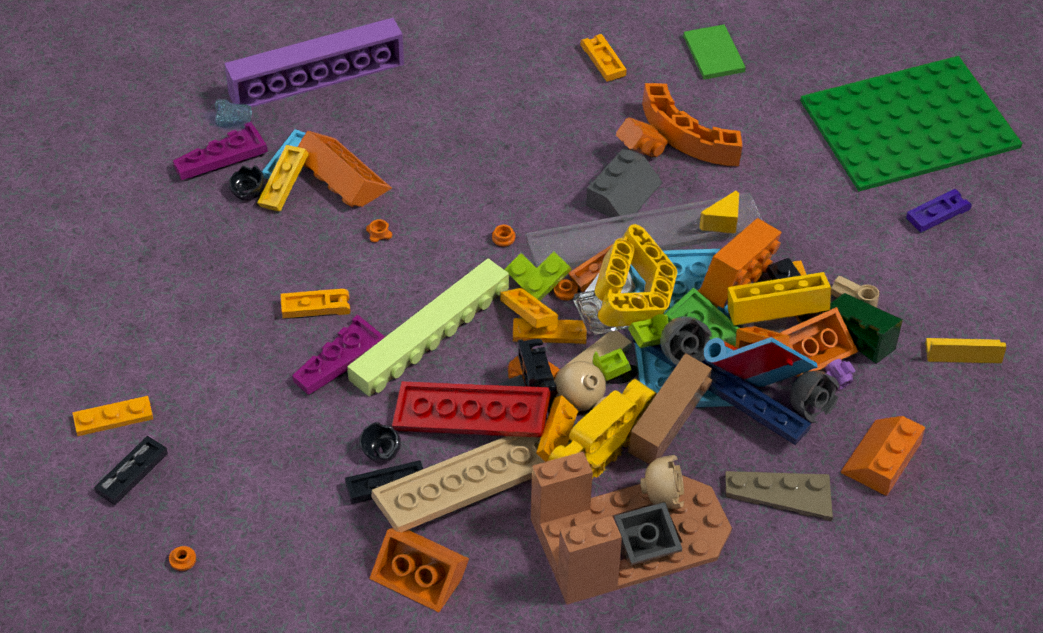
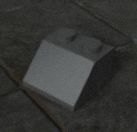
[614,502,682,565]

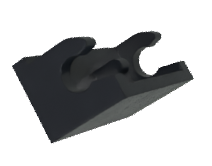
[518,339,556,391]

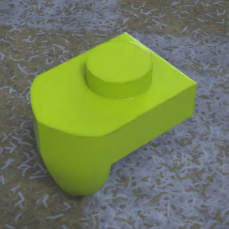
[628,314,668,348]
[592,348,631,381]

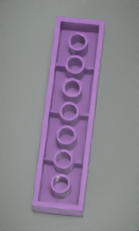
[224,18,404,111]

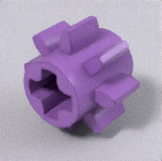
[824,359,855,390]

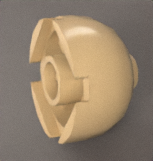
[554,361,606,412]
[641,455,684,509]

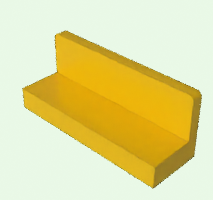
[925,338,1007,363]

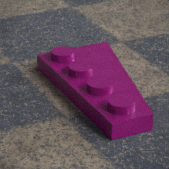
[173,121,268,180]
[292,314,385,395]

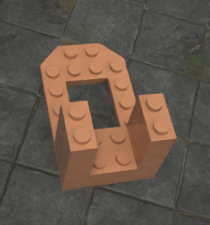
[531,452,732,605]

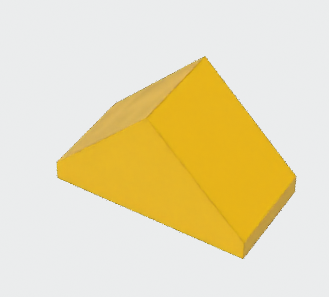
[699,191,739,233]

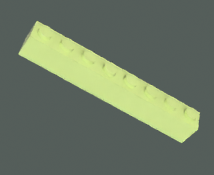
[347,259,509,397]

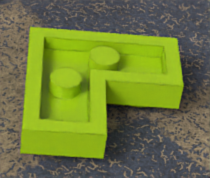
[504,251,572,301]

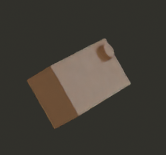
[628,353,712,464]

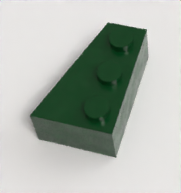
[824,293,903,364]

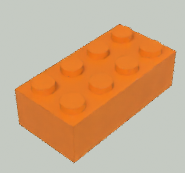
[699,218,782,308]

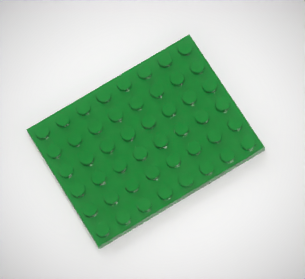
[800,56,1023,192]

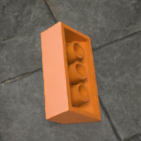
[298,130,392,207]

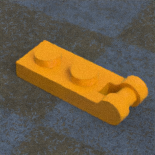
[580,34,627,82]
[281,289,351,318]

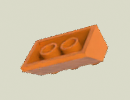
[780,307,858,377]
[841,416,925,496]
[369,528,469,612]

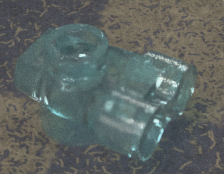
[215,99,252,127]

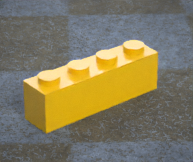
[728,272,831,325]

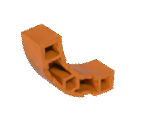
[642,83,743,166]

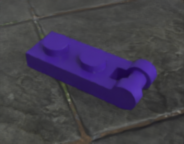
[906,189,972,233]

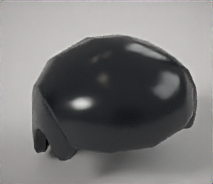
[229,165,264,200]
[359,422,401,463]

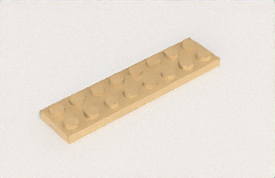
[371,420,570,532]

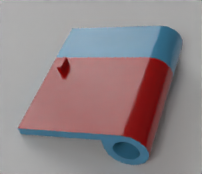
[704,337,818,387]

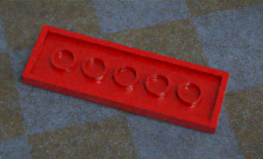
[392,381,550,438]

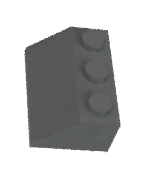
[586,147,662,225]

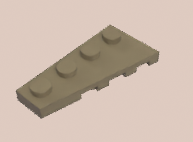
[725,471,833,522]

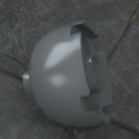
[660,316,712,365]
[790,370,839,422]

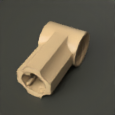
[831,276,879,307]

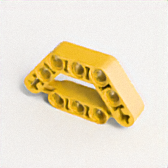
[595,224,677,327]
[548,379,657,479]

